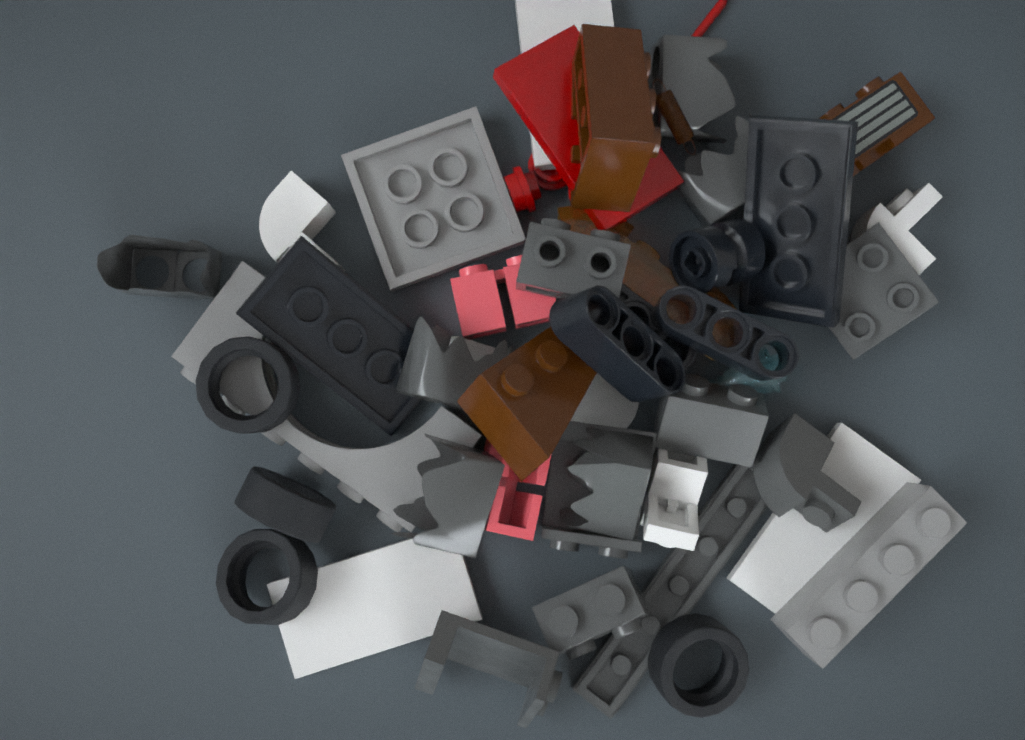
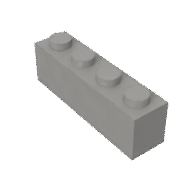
[770,482,967,669]

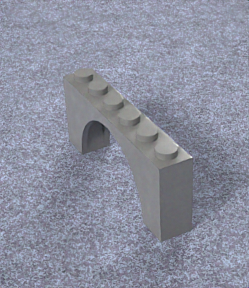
[171,261,483,532]

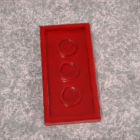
[493,25,684,231]

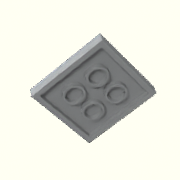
[341,106,526,292]

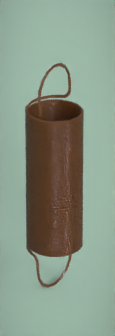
[653,79,696,155]

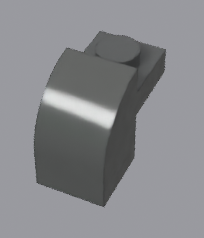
[754,413,862,533]

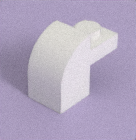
[259,171,346,272]
[850,183,943,275]
[640,448,708,551]

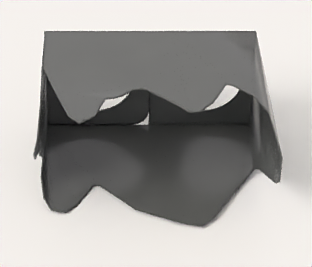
[650,35,736,143]
[677,111,753,226]
[96,234,222,300]
[395,317,513,411]
[560,426,654,541]
[391,434,505,558]

